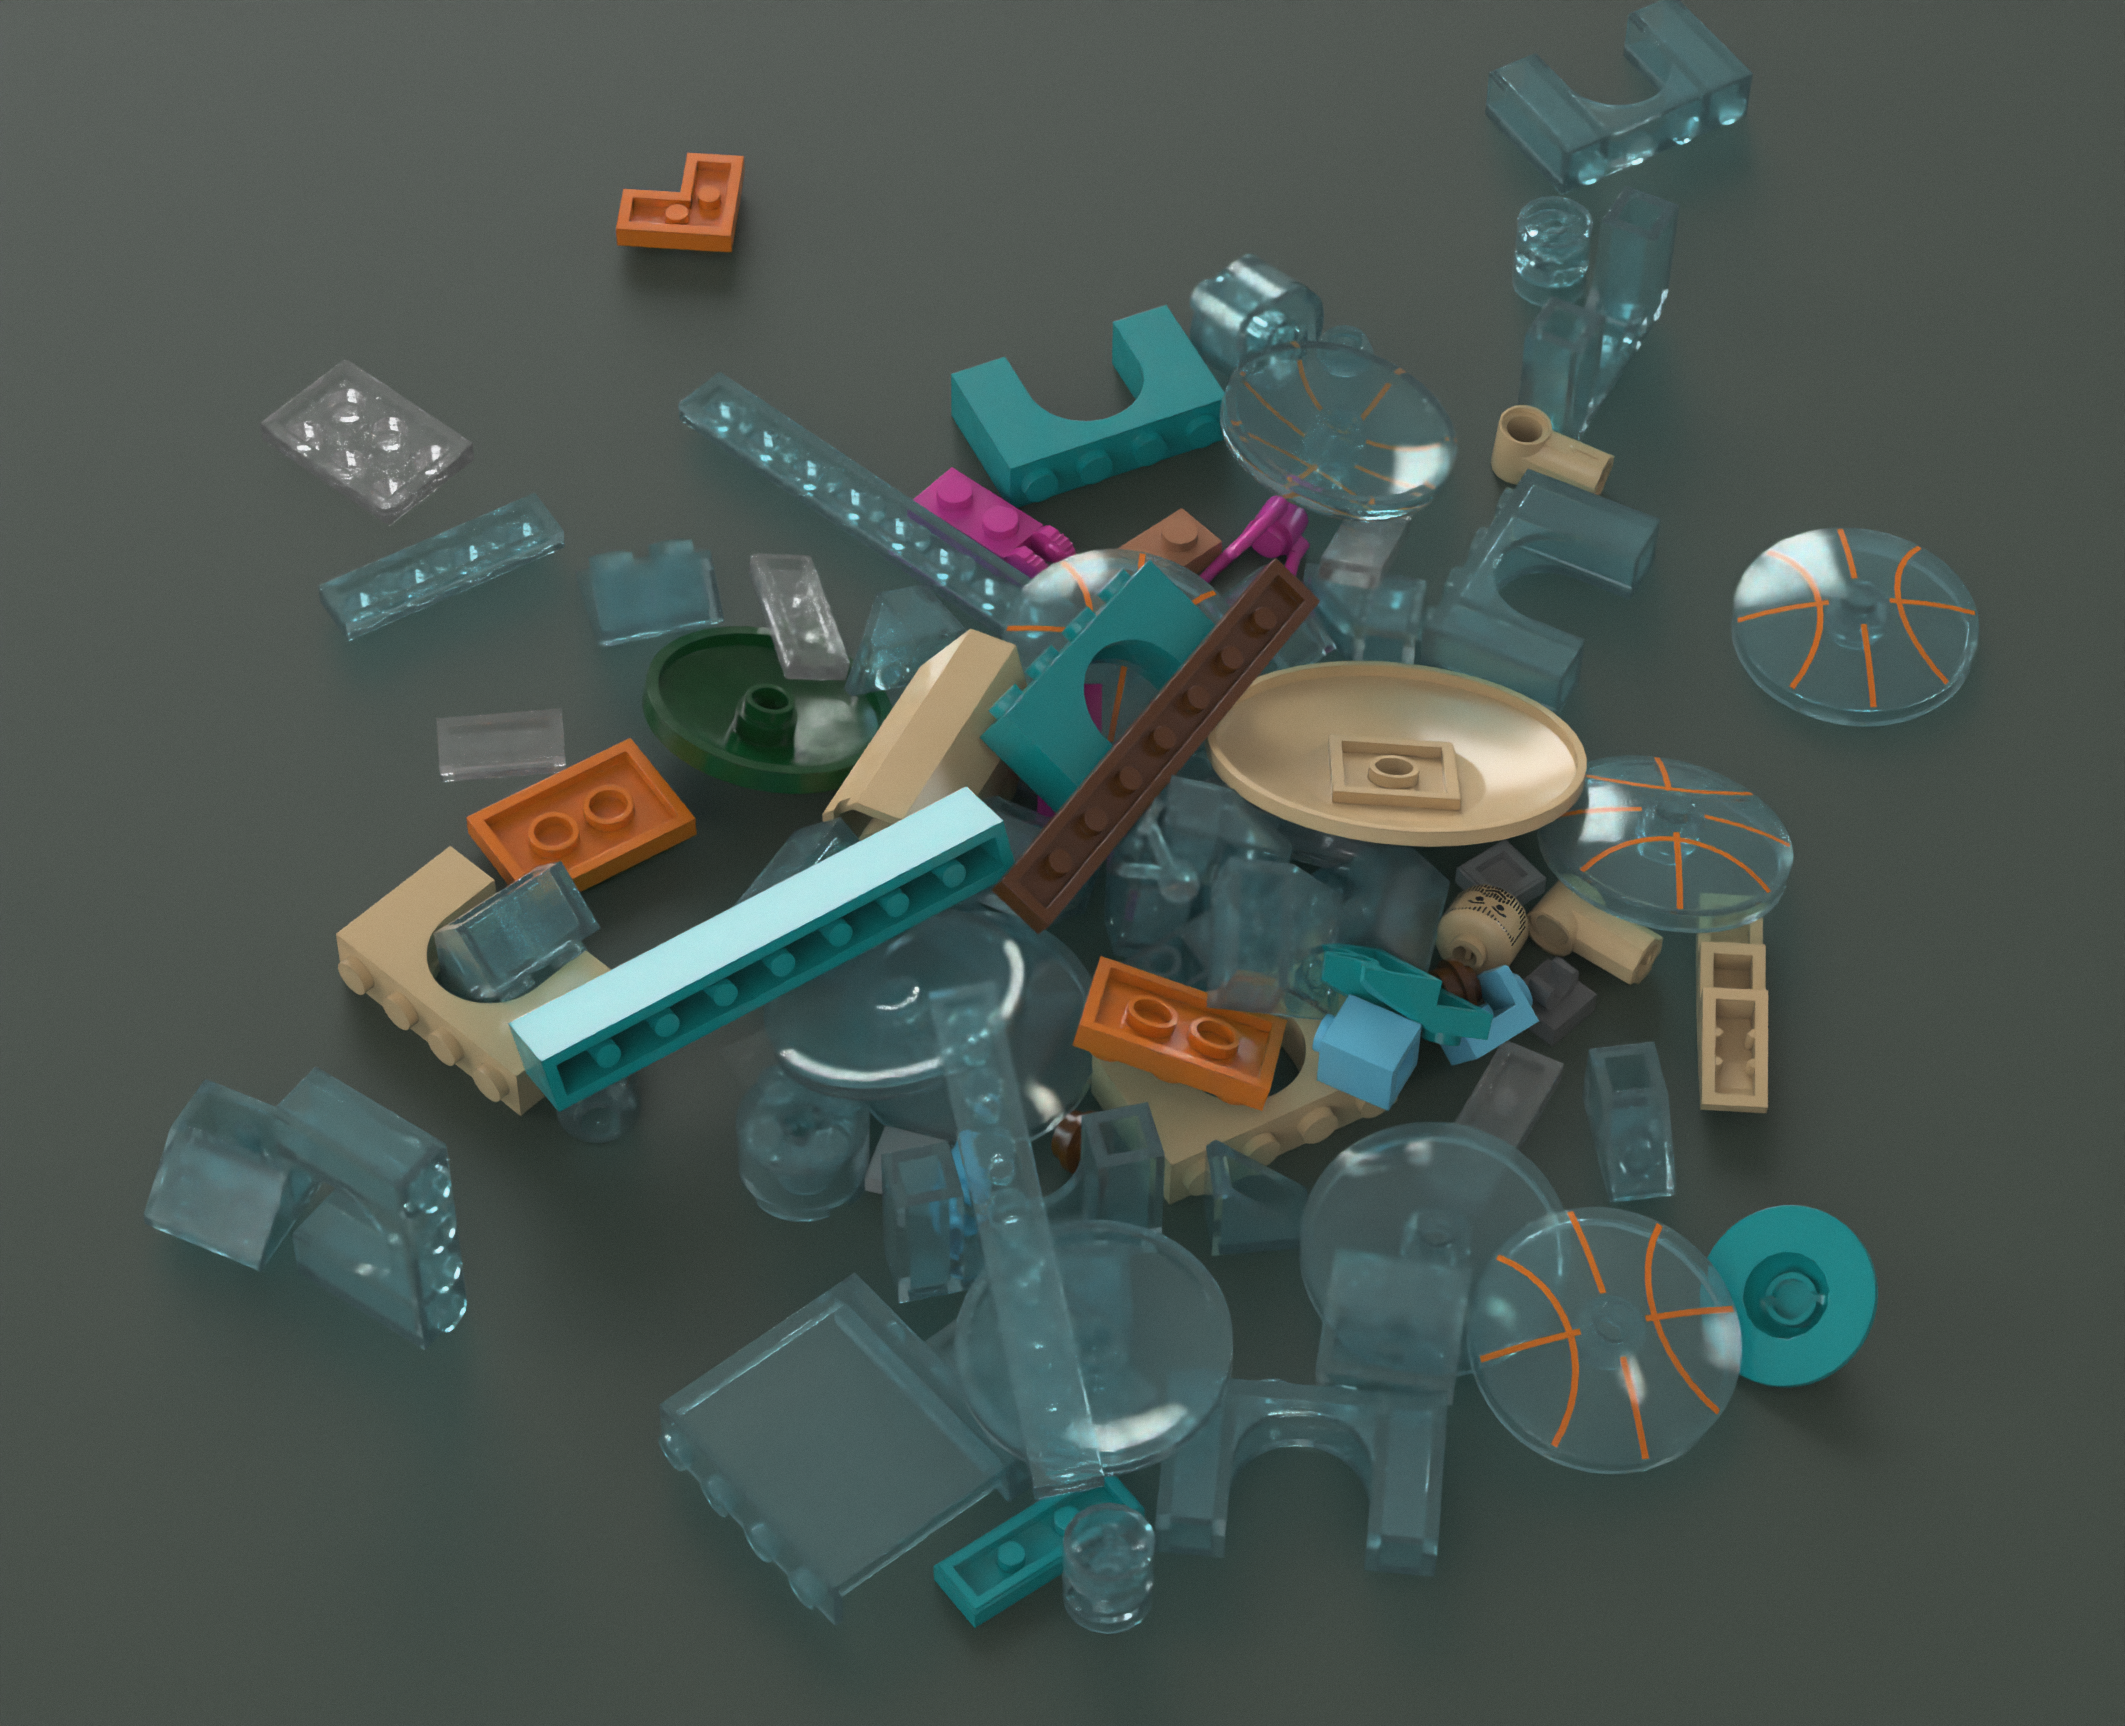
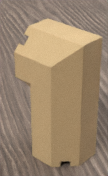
[822,629,1027,855]

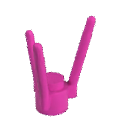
[1198,495,1310,585]

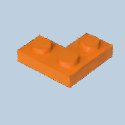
[616,153,745,253]

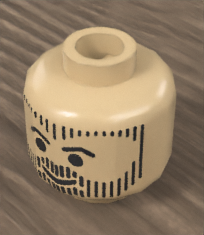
[1435,884,1529,975]

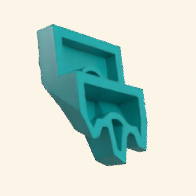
[1320,943,1493,1046]

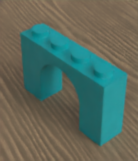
[951,305,1228,508]
[979,560,1215,813]

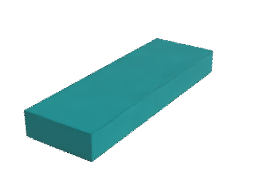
[933,1461,1145,1628]

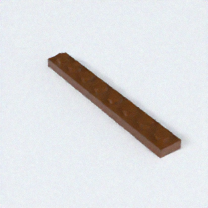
[991,558,1321,935]

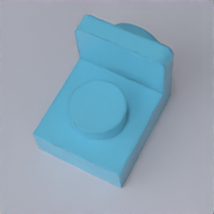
[1440,965,1539,1066]

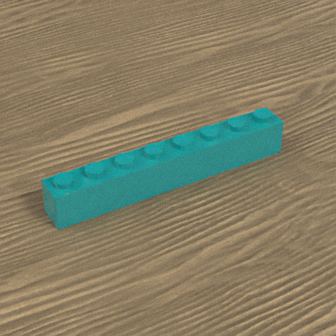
[508,786,1015,1112]

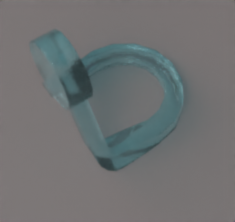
[1107,796,1202,903]

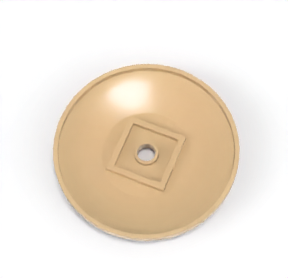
[1205,661,1587,847]

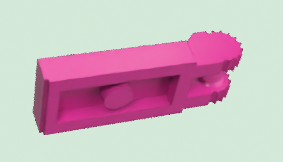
[912,467,1077,590]

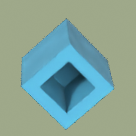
[1312,994,1422,1111]

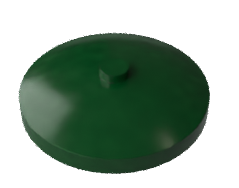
[642,626,892,794]

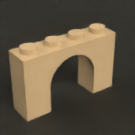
[336,846,611,1116]
[1091,953,1398,1205]

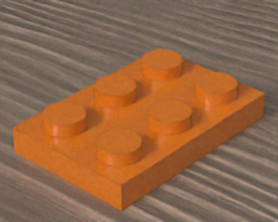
[466,738,697,916]
[1072,956,1287,1111]

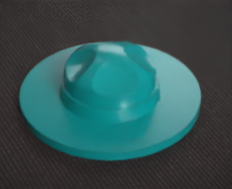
[1697,1205,1878,1388]

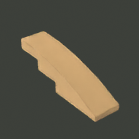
[1696,896,1768,1114]

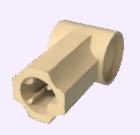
[1491,405,1615,503]
[1527,872,1663,985]

